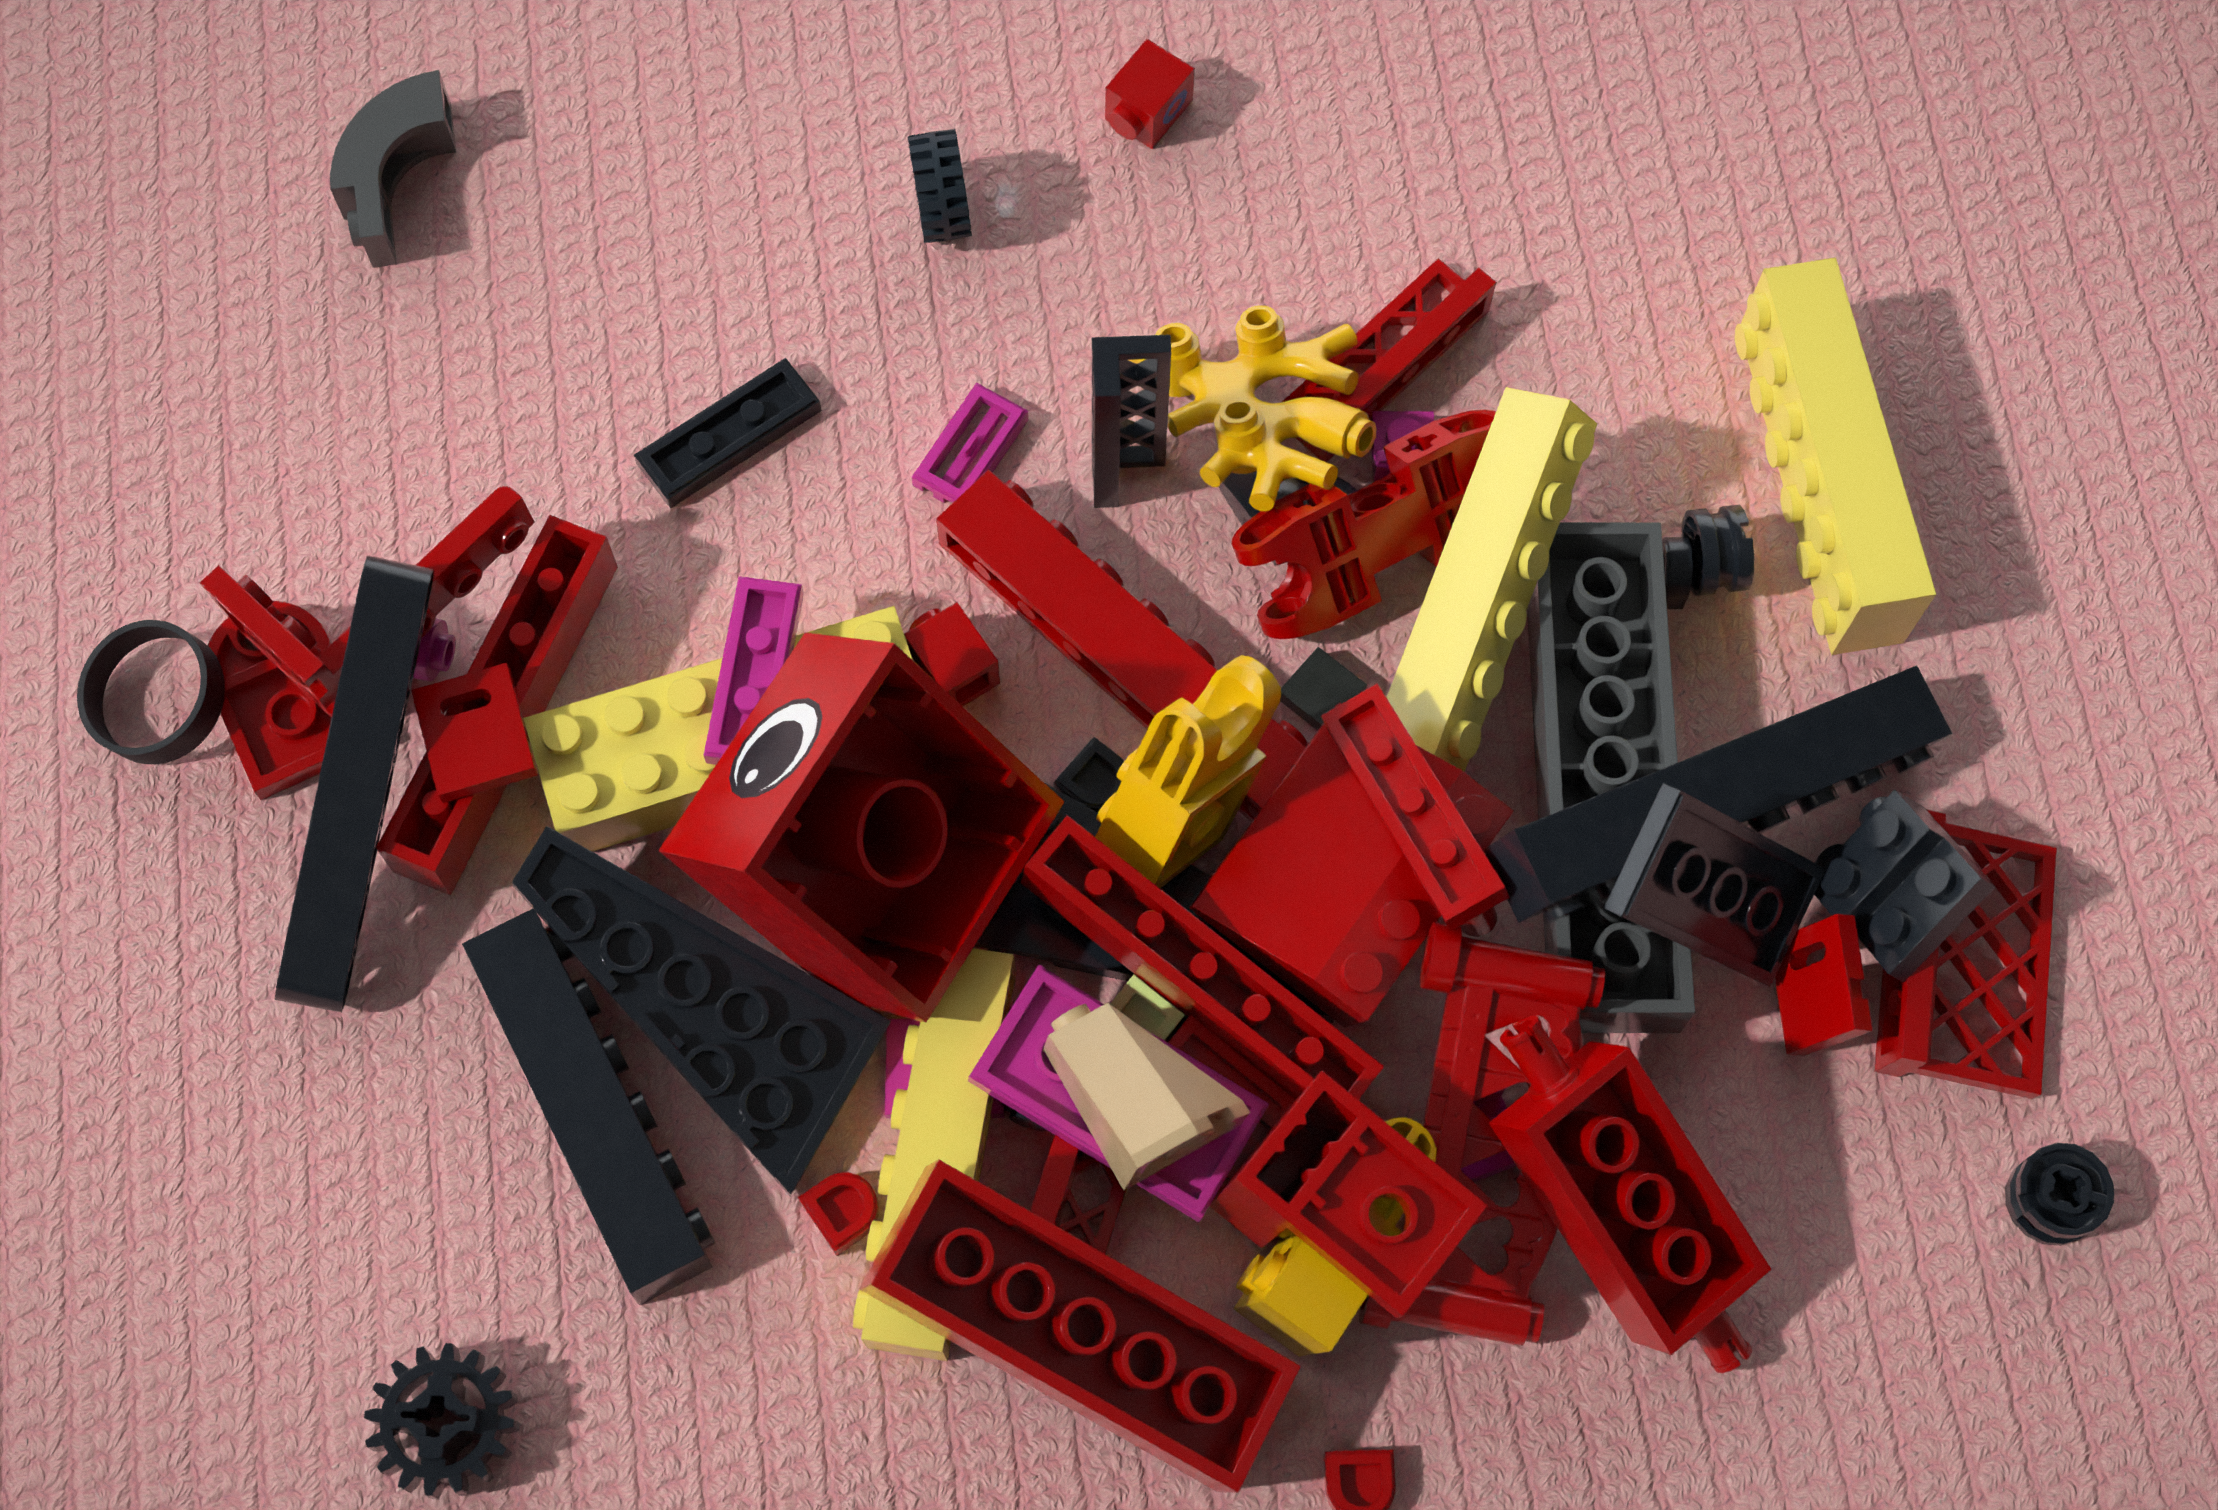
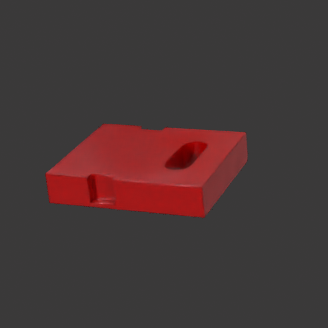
[411,663,538,803]
[1775,914,1873,1056]

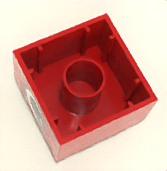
[658,633,1064,1023]

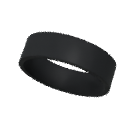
[77,620,225,765]

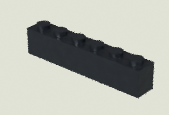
[462,909,715,1305]

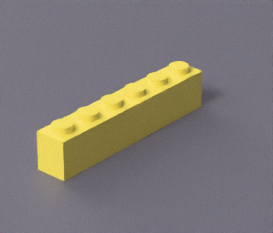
[1386,387,1597,772]
[853,948,1017,1361]

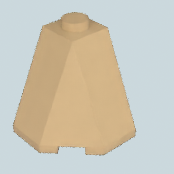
[1043,1003,1250,1191]

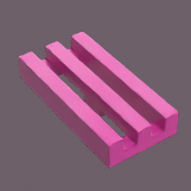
[911,382,1029,503]

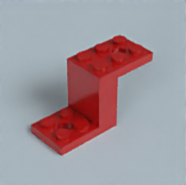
[1168,1015,1488,1319]

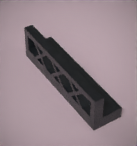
[1091,335,1171,508]

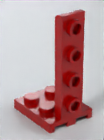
[199,486,535,718]

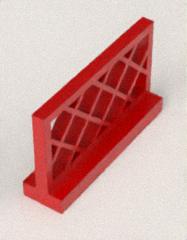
[1874,809,2057,1099]

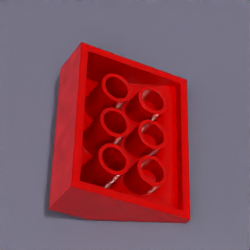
[1189,703,1514,1028]

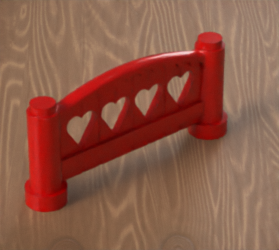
[1359,922,1605,1346]

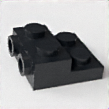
[1814,789,1995,982]

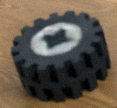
[907,129,972,243]

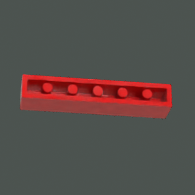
[376,514,618,896]
[1021,815,1384,1100]

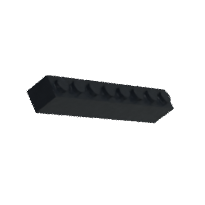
[1484,665,1952,923]

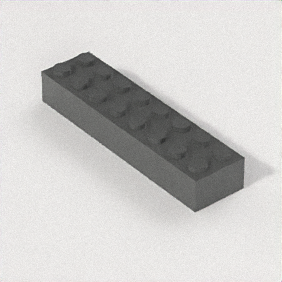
[1527,522,1695,1033]

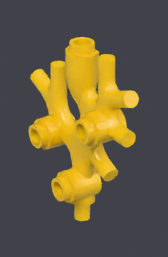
[1129,305,1377,511]

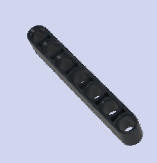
[275,555,434,1012]

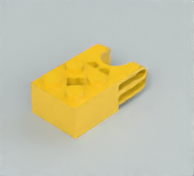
[1095,655,1281,888]
[1233,1117,1437,1357]

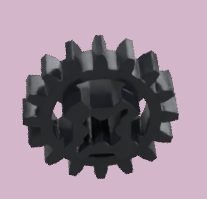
[364,1343,520,1499]

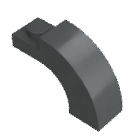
[330,70,456,268]

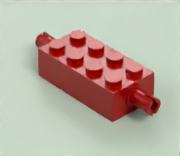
[1489,1015,1772,1373]

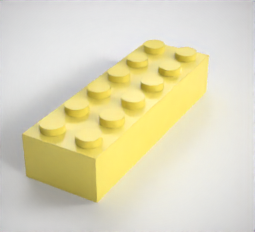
[1735,257,1936,655]
[523,606,912,852]

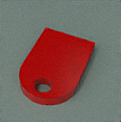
[207,601,332,800]

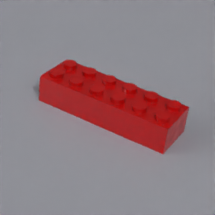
[859,1159,1301,1493]

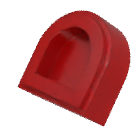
[798,1172,879,1256]
[1323,1449,1396,1510]

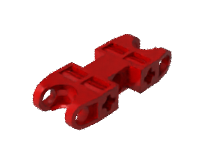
[1231,410,1496,639]

